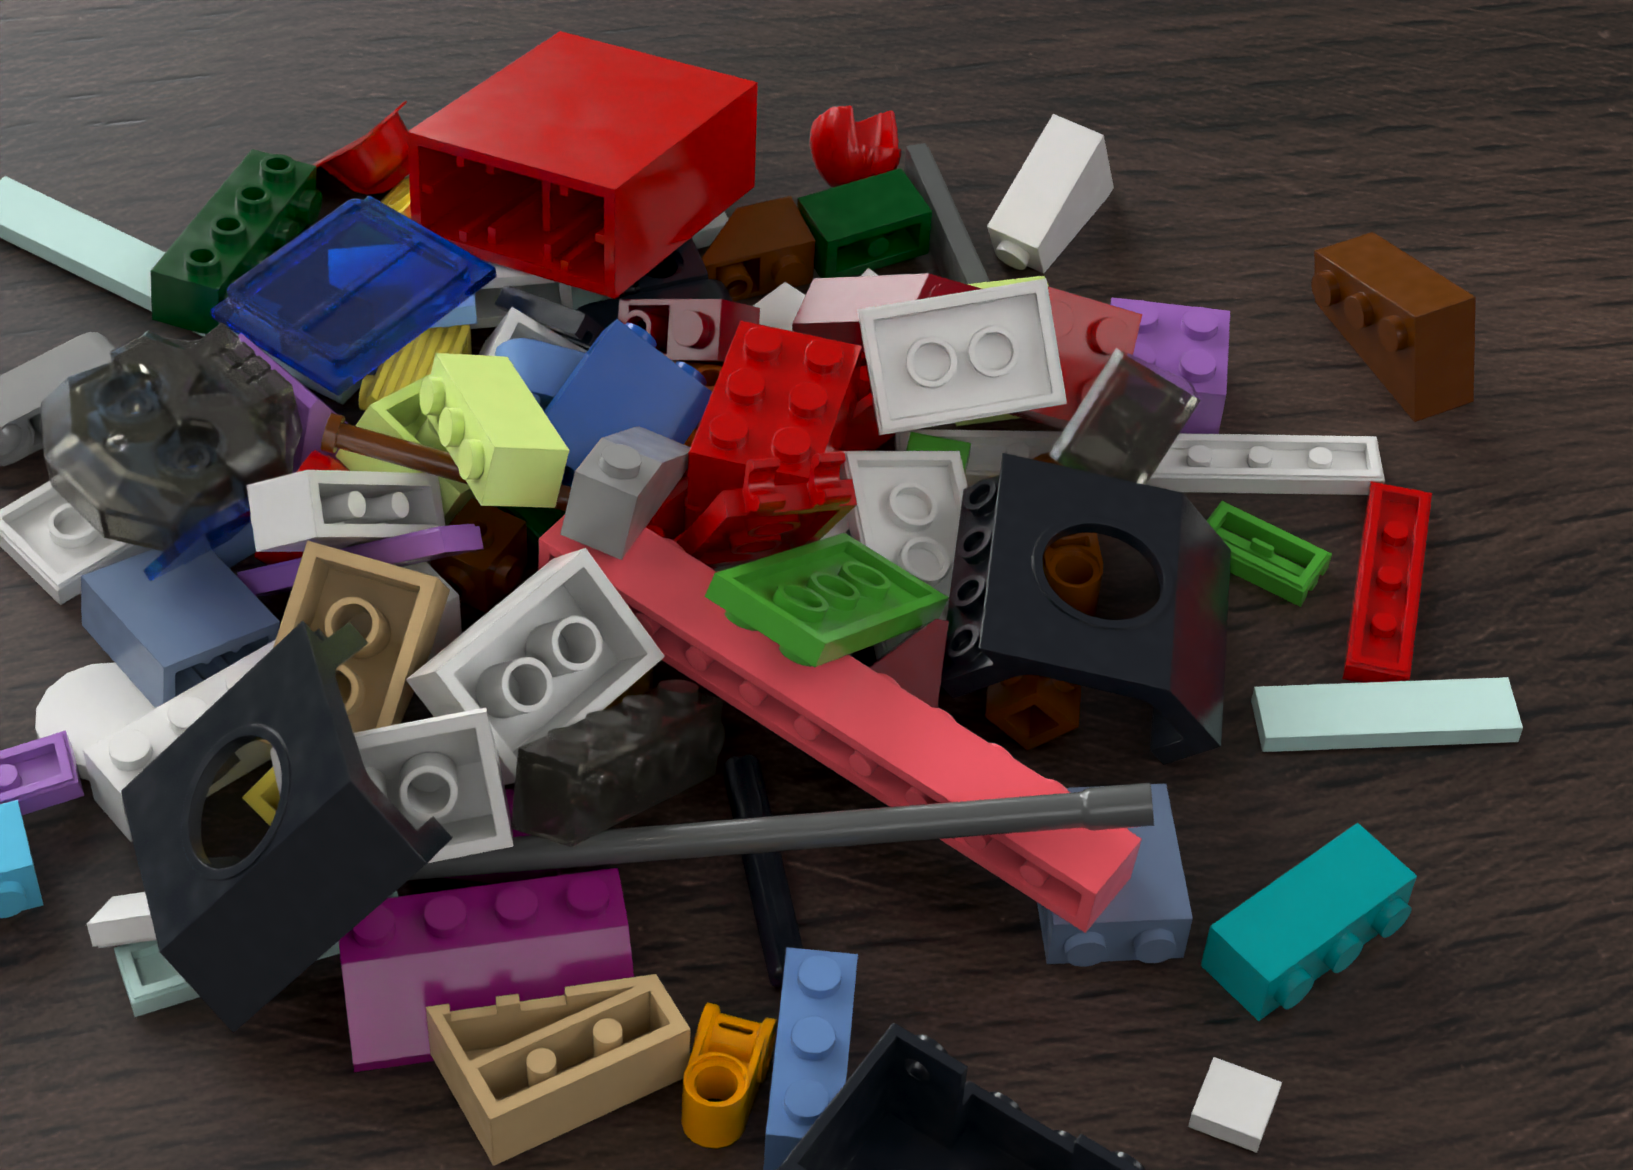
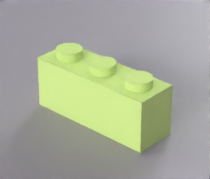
[420,353,569,508]

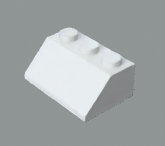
[270,708,513,863]

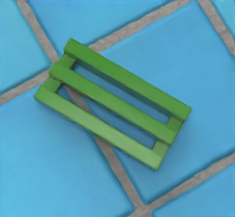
[1207,501,1332,607]

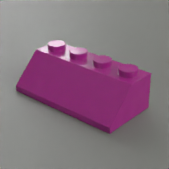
[339,868,634,1072]

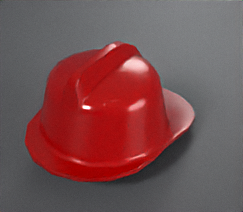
[312,100,409,195]

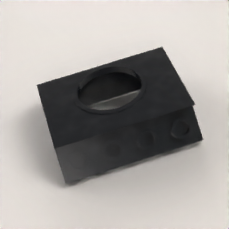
[940,453,1231,765]
[121,621,453,1033]

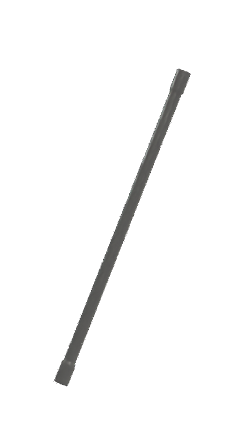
[207,783,1154,880]

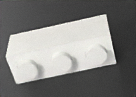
[247,470,445,552]

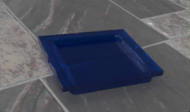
[210,196,497,396]

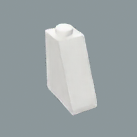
[987,114,1114,273]

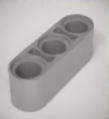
[0,332,140,466]

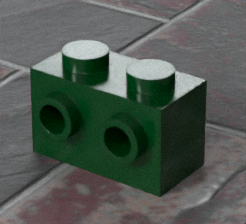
[797,168,932,278]

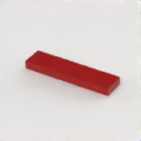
[1342,482,1432,683]

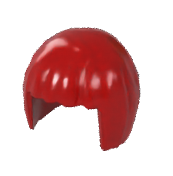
[809,106,901,188]

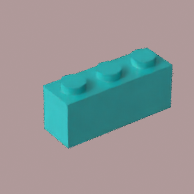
[1201,823,1417,1021]

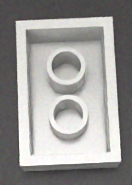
[406,548,665,785]

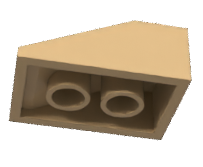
[257,540,450,745]

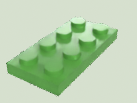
[705,533,949,667]

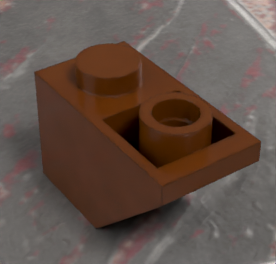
[701,196,815,302]

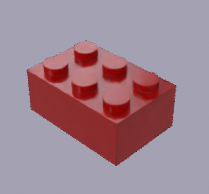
[688,320,862,509]

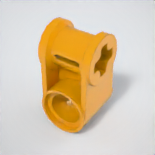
[681,1002,778,1149]

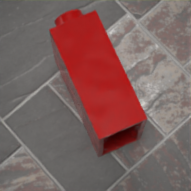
[407,31,758,299]

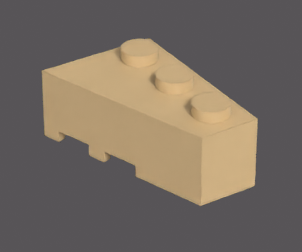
[426,974,690,1166]

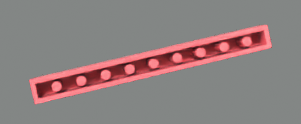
[538,515,1142,933]

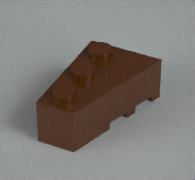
[1311,232,1476,422]

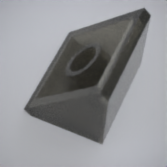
[1048,348,1201,484]

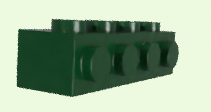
[150,149,322,338]

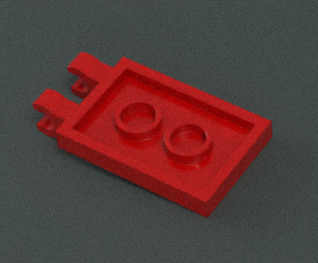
[677,451,857,567]

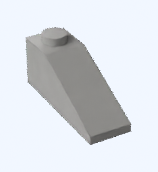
[560,426,690,560]

